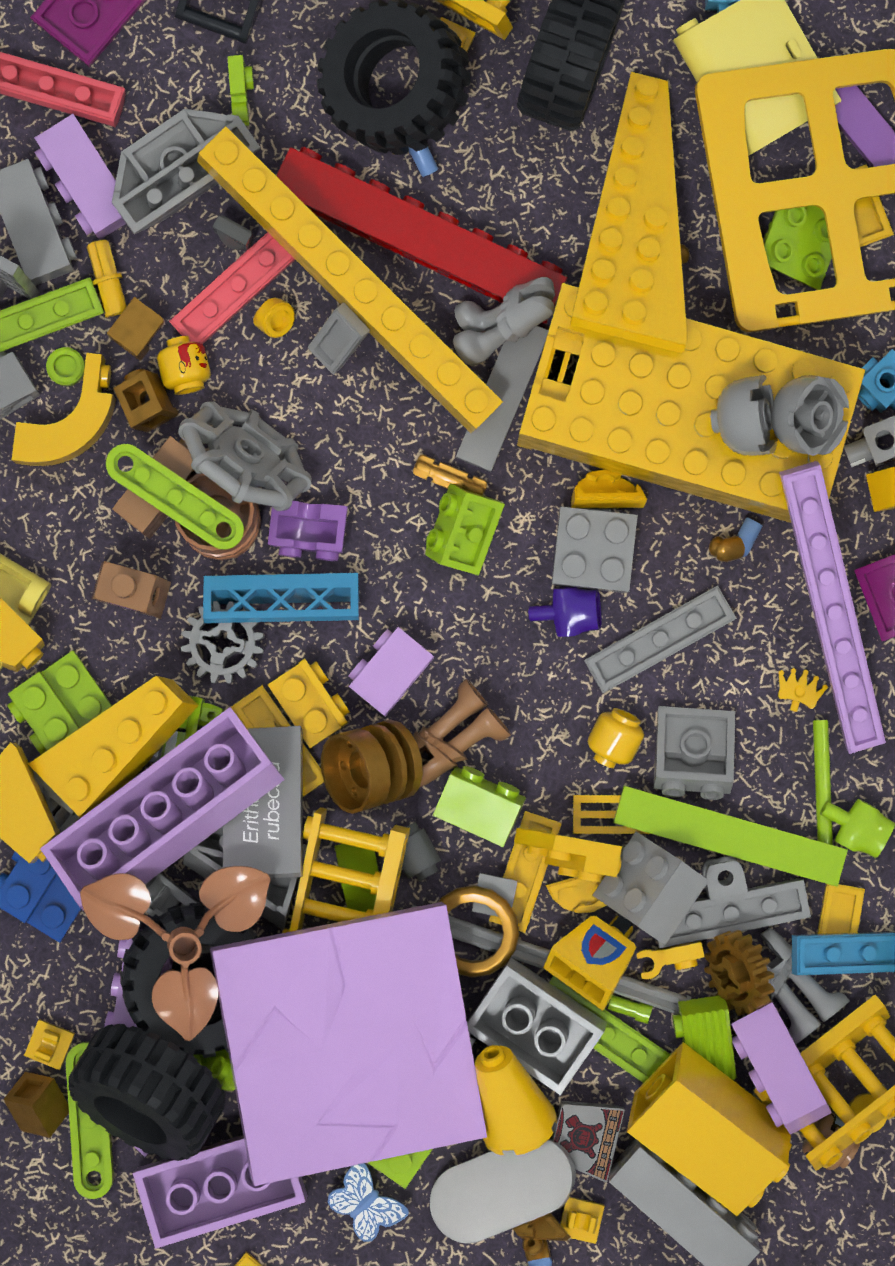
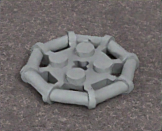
[178,401,312,511]

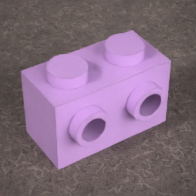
[348,627,434,717]

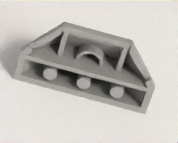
[112,109,261,235]

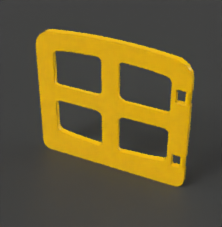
[695,49,895,332]

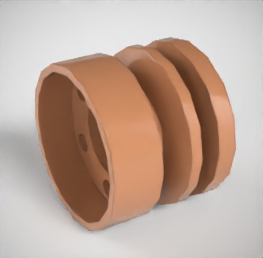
[175,473,262,561]

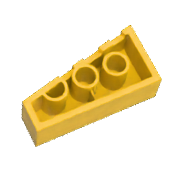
[28,676,199,818]

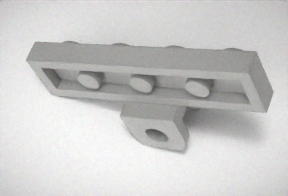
[657,856,811,948]

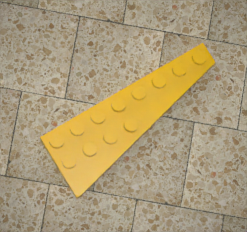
[570,72,687,353]

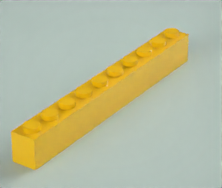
[197,126,503,433]

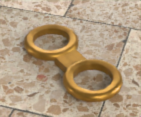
[438,885,520,977]

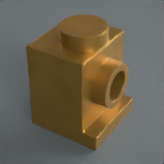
[113,369,179,432]

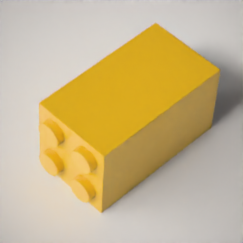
[627,1042,792,1216]

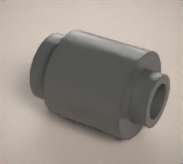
[402,822,442,882]

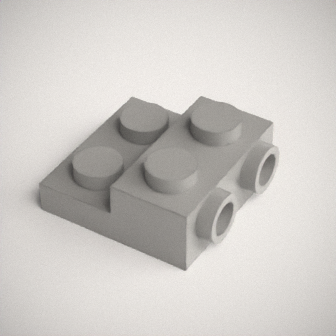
[653,706,735,800]

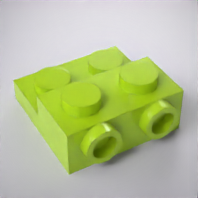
[7,650,112,754]

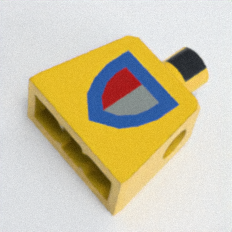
[543,916,637,1011]

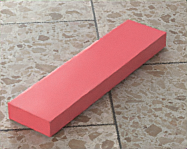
[169,232,295,344]

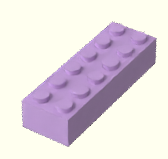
[40,707,285,911]

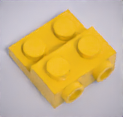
[514,828,622,882]

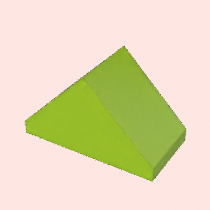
[335,844,380,912]

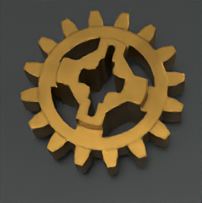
[704,930,775,1016]

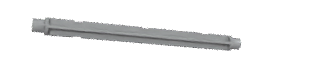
[412,905,691,1015]

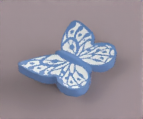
[328,1163,409,1242]

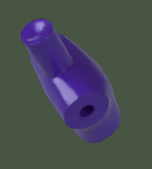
[528,587,602,637]

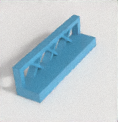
[203,573,359,623]

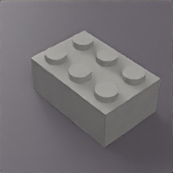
[467,957,607,1095]

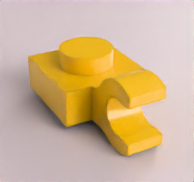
[636,940,704,979]

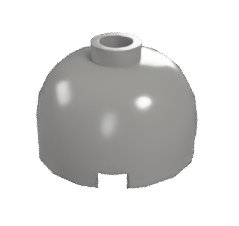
[710,375,777,456]
[771,375,849,456]

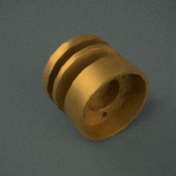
[321,719,423,814]

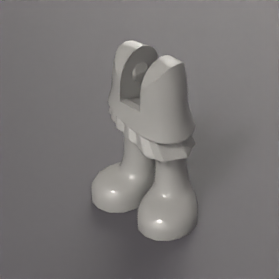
[453,277,555,366]
[760,927,850,1044]

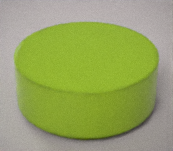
[46,347,85,386]

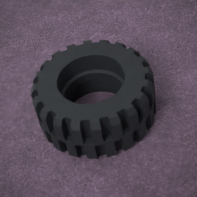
[317,0,471,155]
[517,0,625,131]
[120,903,259,1058]
[68,1024,225,1161]

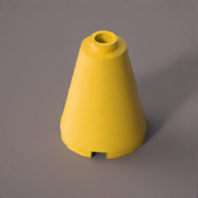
[475,1045,557,1155]

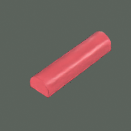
[0,52,126,127]

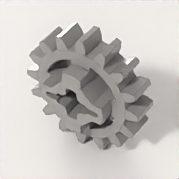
[181,601,265,684]

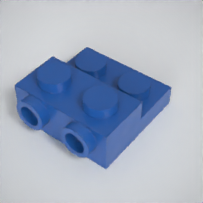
[0,852,82,943]

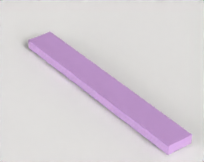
[779,461,886,754]

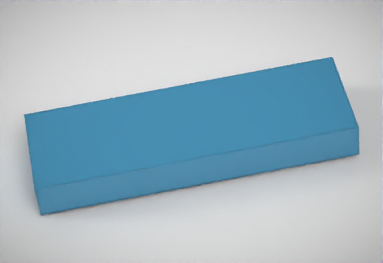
[792,932,895,975]

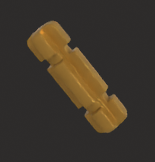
[413,454,487,495]

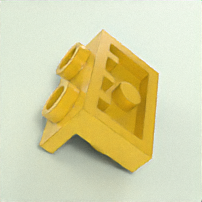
[268,658,350,749]

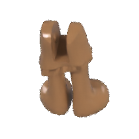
[412,679,511,787]

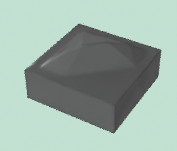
[212,215,254,251]

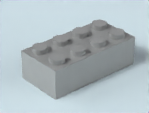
[609,1139,760,1266]

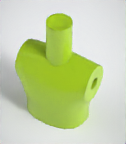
[820,799,895,858]

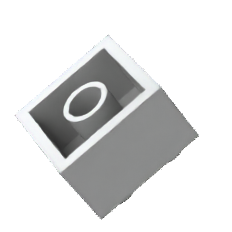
[551,507,638,593]
[593,832,709,945]

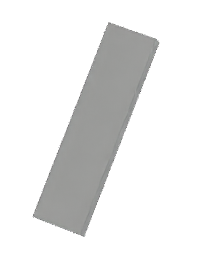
[456,326,549,472]
[584,585,737,694]

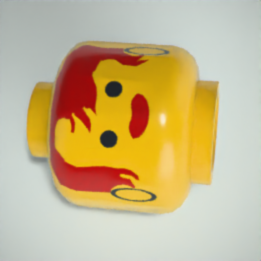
[157,336,211,395]

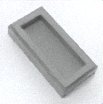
[308,303,370,375]

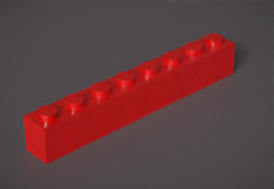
[276,147,567,324]

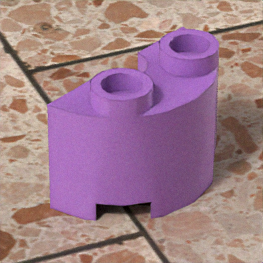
[268,501,348,561]

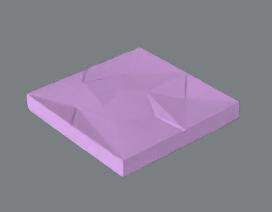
[210,902,487,1186]

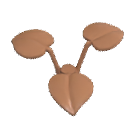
[80,866,271,1041]

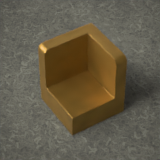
[107,297,164,361]
[3,1072,69,1138]

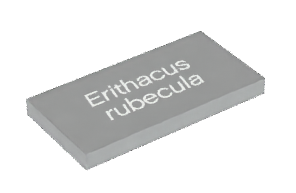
[223,726,303,879]

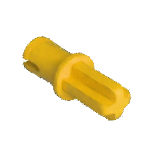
[87,240,127,318]

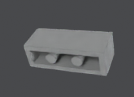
[0,159,77,286]

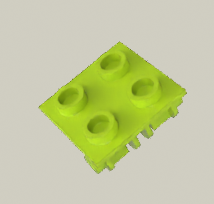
[764,206,832,290]

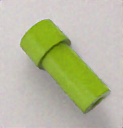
[608,995,653,1024]

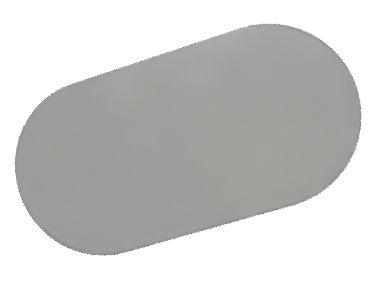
[430,1139,576,1243]

